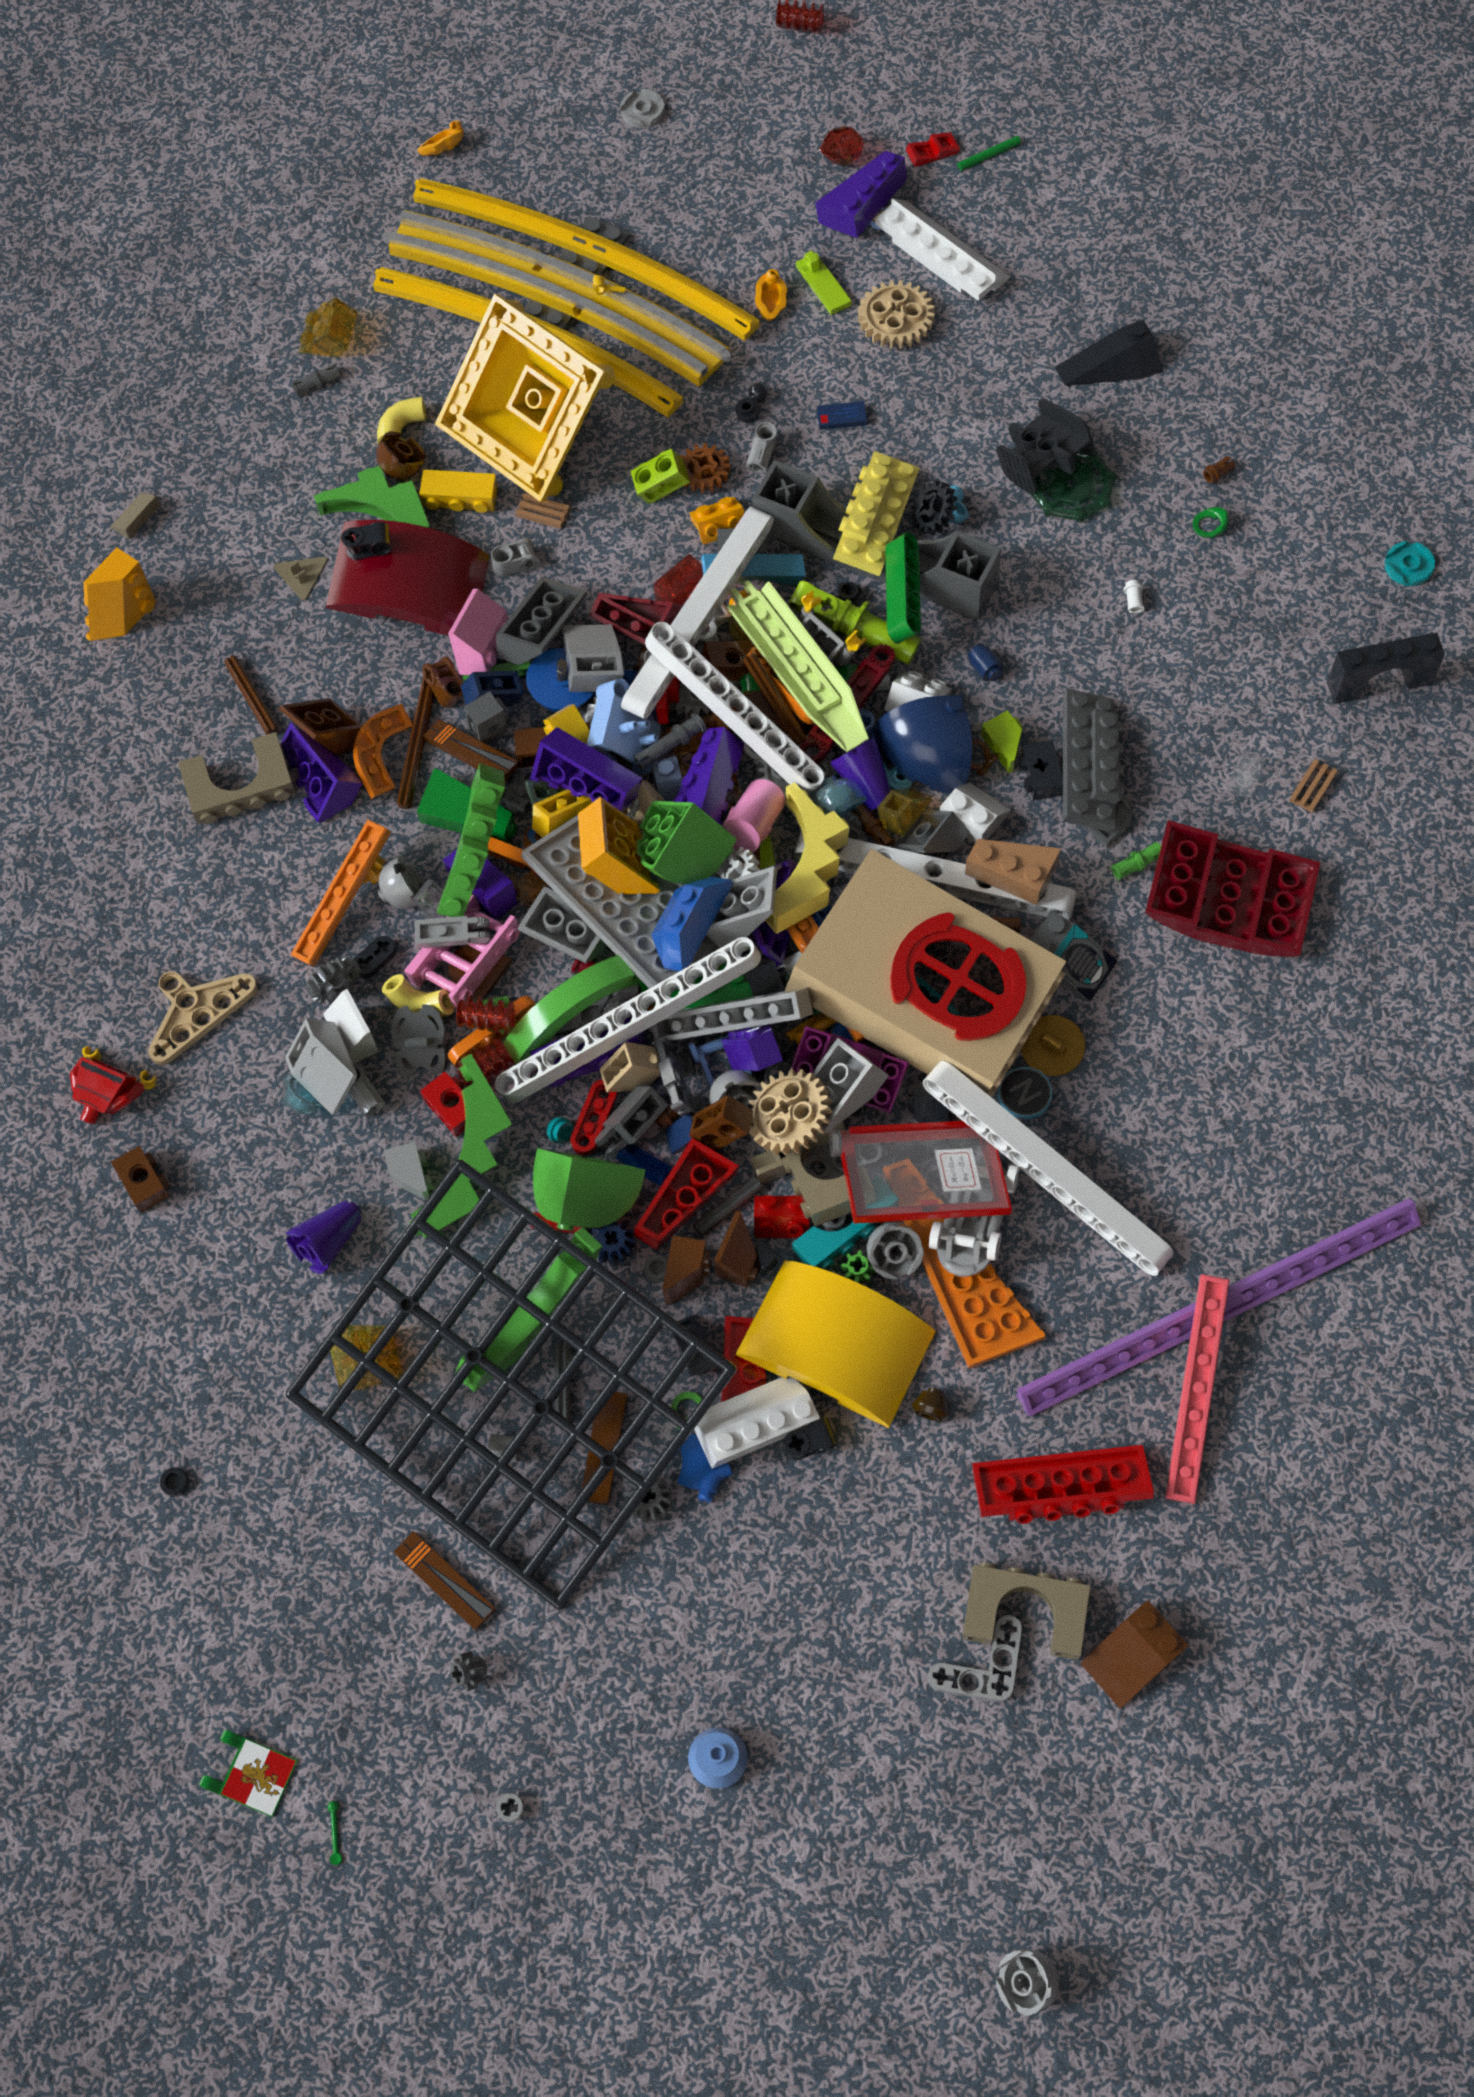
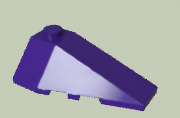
[281,722,362,823]

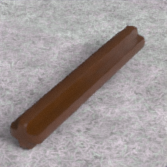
[743,653,806,745]
[224,655,279,735]

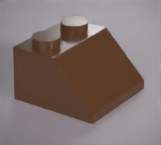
[662,1236,712,1305]

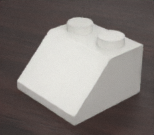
[940,782,1011,843]
[323,989,378,1063]

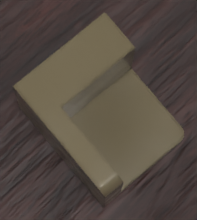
[750,1150,786,1184]

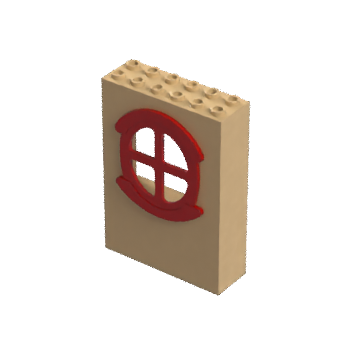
[785,848,1066,1098]

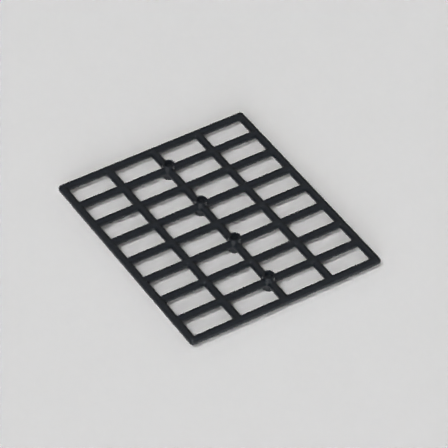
[286,1159,737,1610]

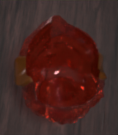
[819,126,865,166]

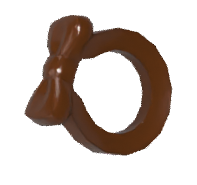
[970,739,998,776]

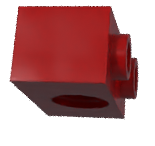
[420,1072,465,1137]

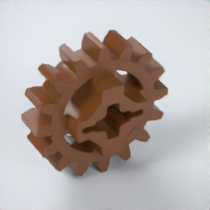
[680,443,730,494]

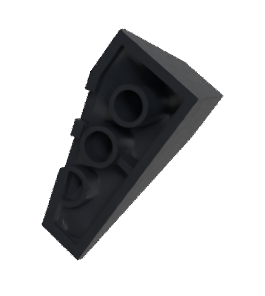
[1055,319,1162,386]

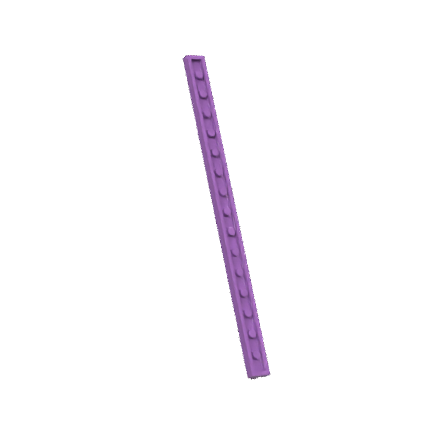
[1016,1198,1421,1417]

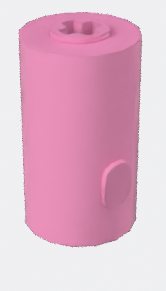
[722,779,785,853]

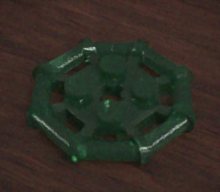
[1026,450,1117,523]

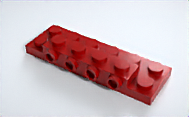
[972,1445,1154,1524]

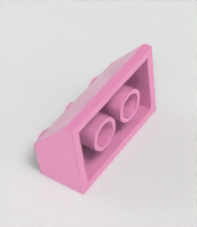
[448,589,508,675]

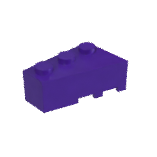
[443,849,518,920]
[721,1024,783,1071]

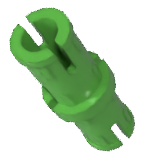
[1111,842,1161,880]

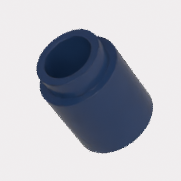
[968,644,1004,681]

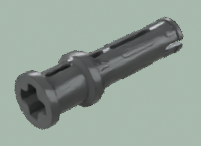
[633,712,707,770]

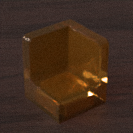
[509,872,548,908]

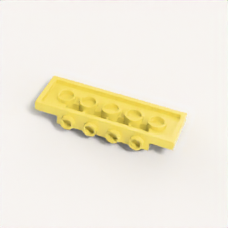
[833,451,920,577]

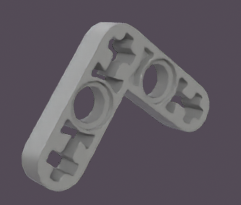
[928,1615,1022,1702]

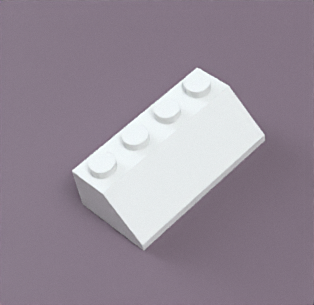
[694,1376,820,1469]

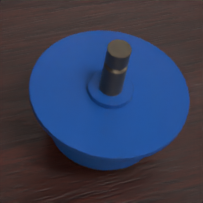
[526,648,594,713]

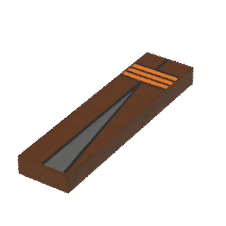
[423,719,519,782]
[393,1531,496,1631]

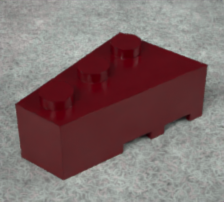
[588,593,683,645]

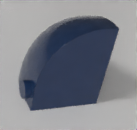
[871,695,972,794]

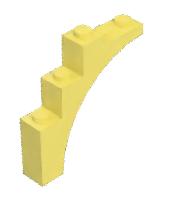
[765,782,850,934]

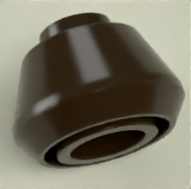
[912,1387,949,1422]

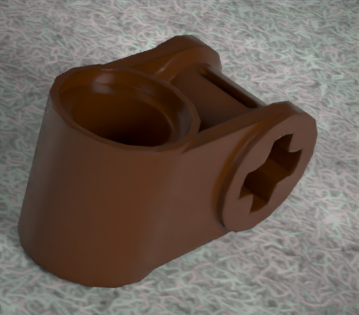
[422,656,463,708]

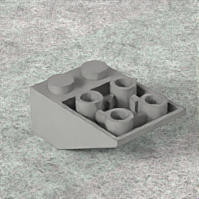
[562,624,624,692]
[285,1018,357,1115]

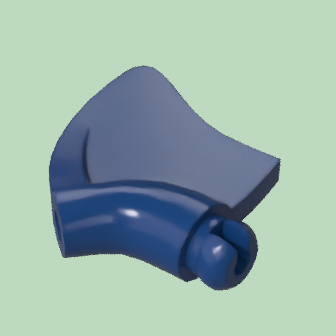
[677,1433,732,1503]

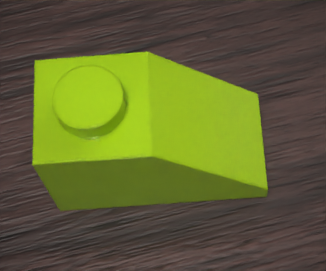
[981,710,1022,773]

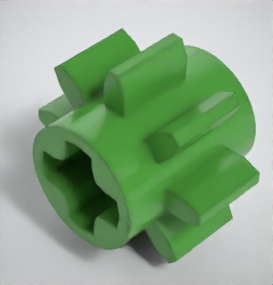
[841,1250,876,1284]

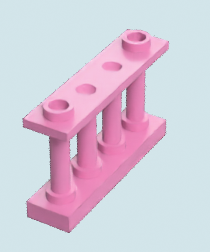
[404,895,521,1010]

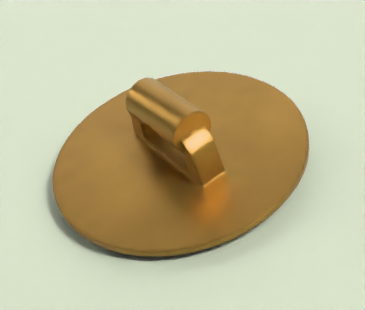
[1021,1015,1085,1076]

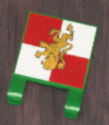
[199,1730,298,1817]

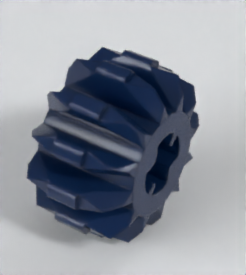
[592,1221,636,1266]

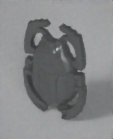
[391,1004,445,1077]

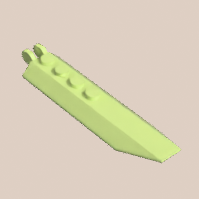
[726,580,869,753]

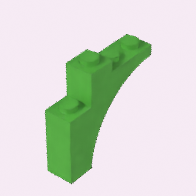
[314,466,430,528]

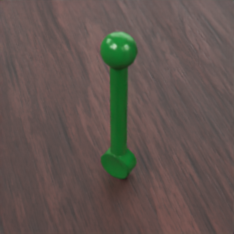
[327,1801,342,1865]

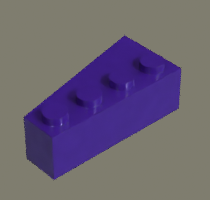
[672,727,744,826]

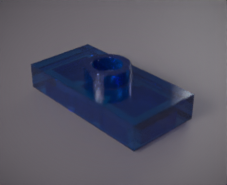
[616,1144,673,1186]

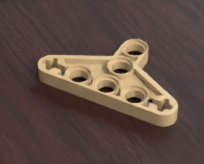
[149,971,258,1066]

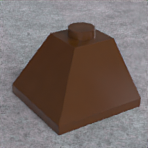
[714,1211,760,1288]

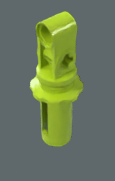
[788,581,922,665]

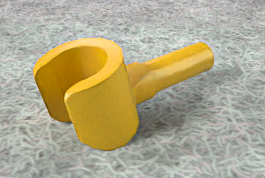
[592,275,626,295]

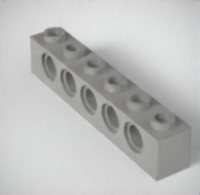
[652,987,813,1041]

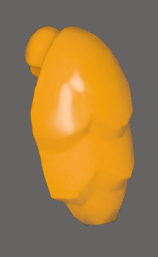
[417,120,464,156]
[755,269,787,321]

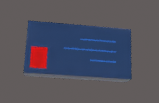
[817,401,867,430]

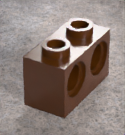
[689,1095,753,1151]

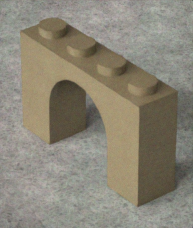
[178,732,296,824]
[779,1116,876,1227]
[962,1562,1090,1660]

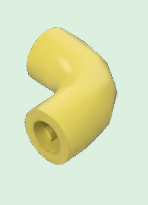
[377,397,426,444]
[382,974,455,1019]

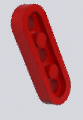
[570,1079,618,1156]

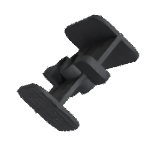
[996,398,1095,494]

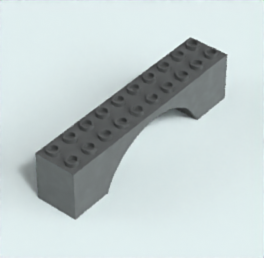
[752,460,1001,620]

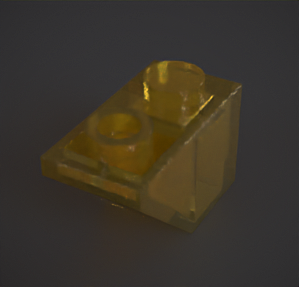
[877,788,932,837]

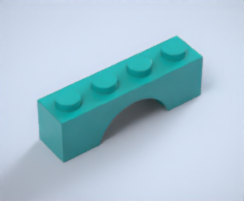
[792,1176,898,1270]

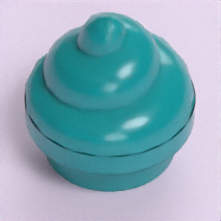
[546,1117,574,1144]

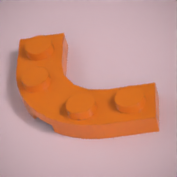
[353,703,413,799]

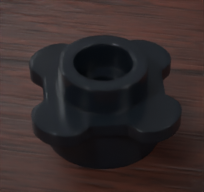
[835,582,862,606]

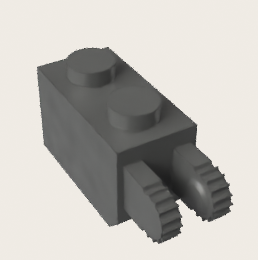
[595,1086,668,1158]

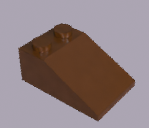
[279,698,363,754]
[1080,1600,1189,1709]

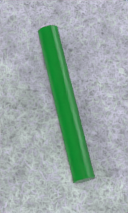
[957,135,1021,171]

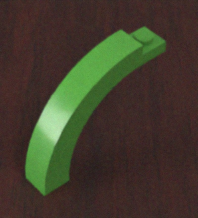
[502,955,643,1065]

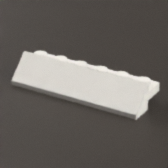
[875,198,1010,301]

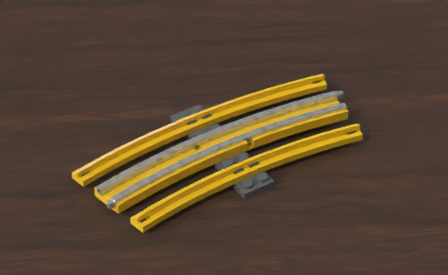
[373,178,760,418]

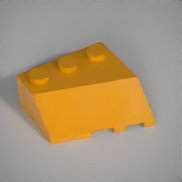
[83,547,156,641]
[578,797,660,895]

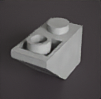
[384,1142,434,1201]

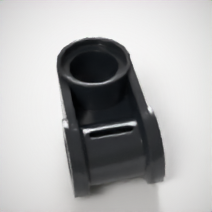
[341,522,392,560]
[782,1417,839,1461]

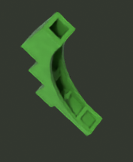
[437,763,505,917]

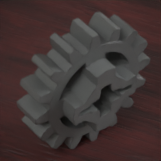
[305,956,362,1004]

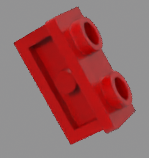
[754,1195,809,1238]

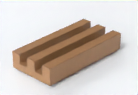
[515,493,570,529]
[1289,759,1338,813]

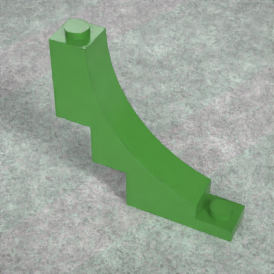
[409,1054,512,1239]
[455,1227,602,1392]

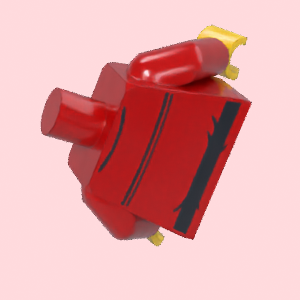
[70,1046,157,1125]

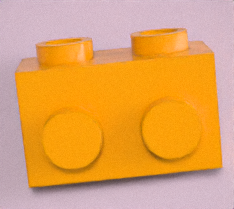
[689,497,745,545]

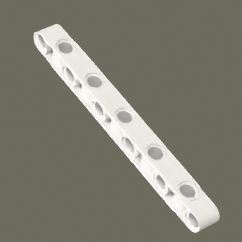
[793,831,1077,920]

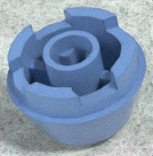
[688,1727,748,1789]

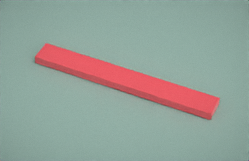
[1165,1274,1230,1504]

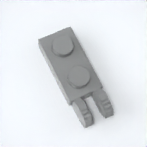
[415,916,490,948]

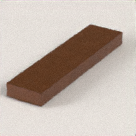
[581,1389,628,1505]

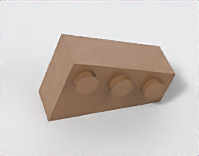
[965,839,1061,905]

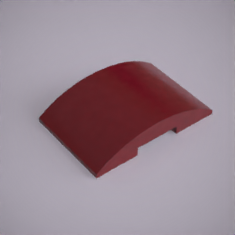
[325,520,490,636]
[1145,820,1320,957]

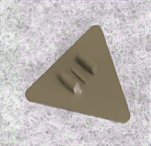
[273,557,327,601]

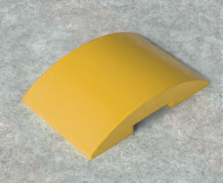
[736,1260,936,1428]

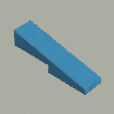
[701,554,806,585]

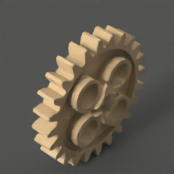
[858,280,935,349]
[748,1069,833,1156]

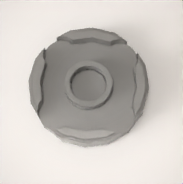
[620,89,665,128]

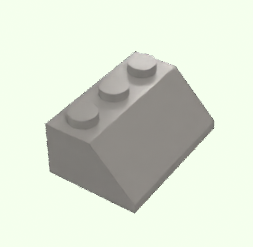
[518,886,607,964]

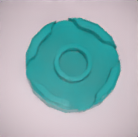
[1384,541,1435,586]

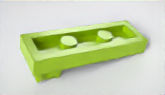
[796,250,851,315]

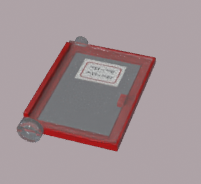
[829,1121,1012,1224]

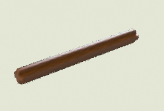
[397,676,434,809]

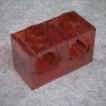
[653,554,704,605]

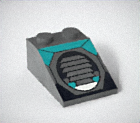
[1031,911,1118,1002]

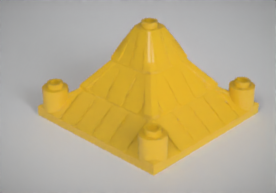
[435,294,615,502]

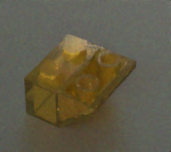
[298,297,358,357]
[330,1325,403,1390]

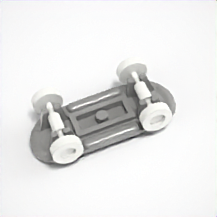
[929,1161,1019,1277]

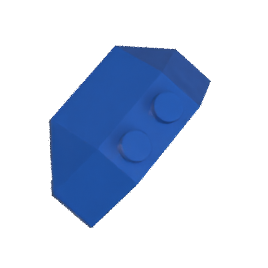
[651,877,734,972]

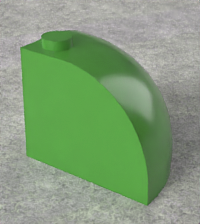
[636,801,737,884]
[533,1148,645,1231]

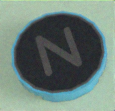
[998,1067,1052,1120]

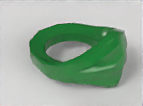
[1193,507,1229,538]

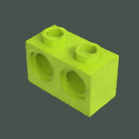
[630,448,690,504]

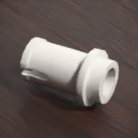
[1124,580,1144,613]

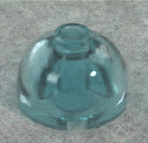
[814,775,867,815]

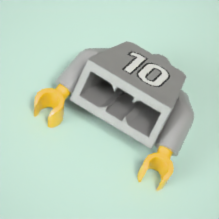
[799,590,866,666]

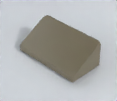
[111,493,160,539]

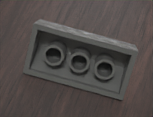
[496,577,587,665]

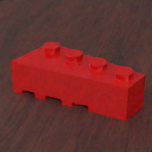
[634,1138,739,1250]

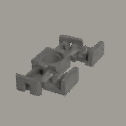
[652,1036,707,1117]

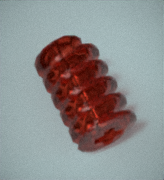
[776,0,824,33]
[456,994,516,1034]
[454,1039,515,1088]

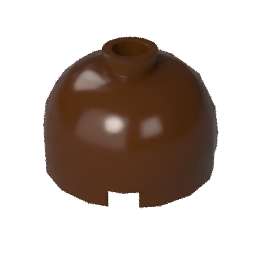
[376,431,426,480]

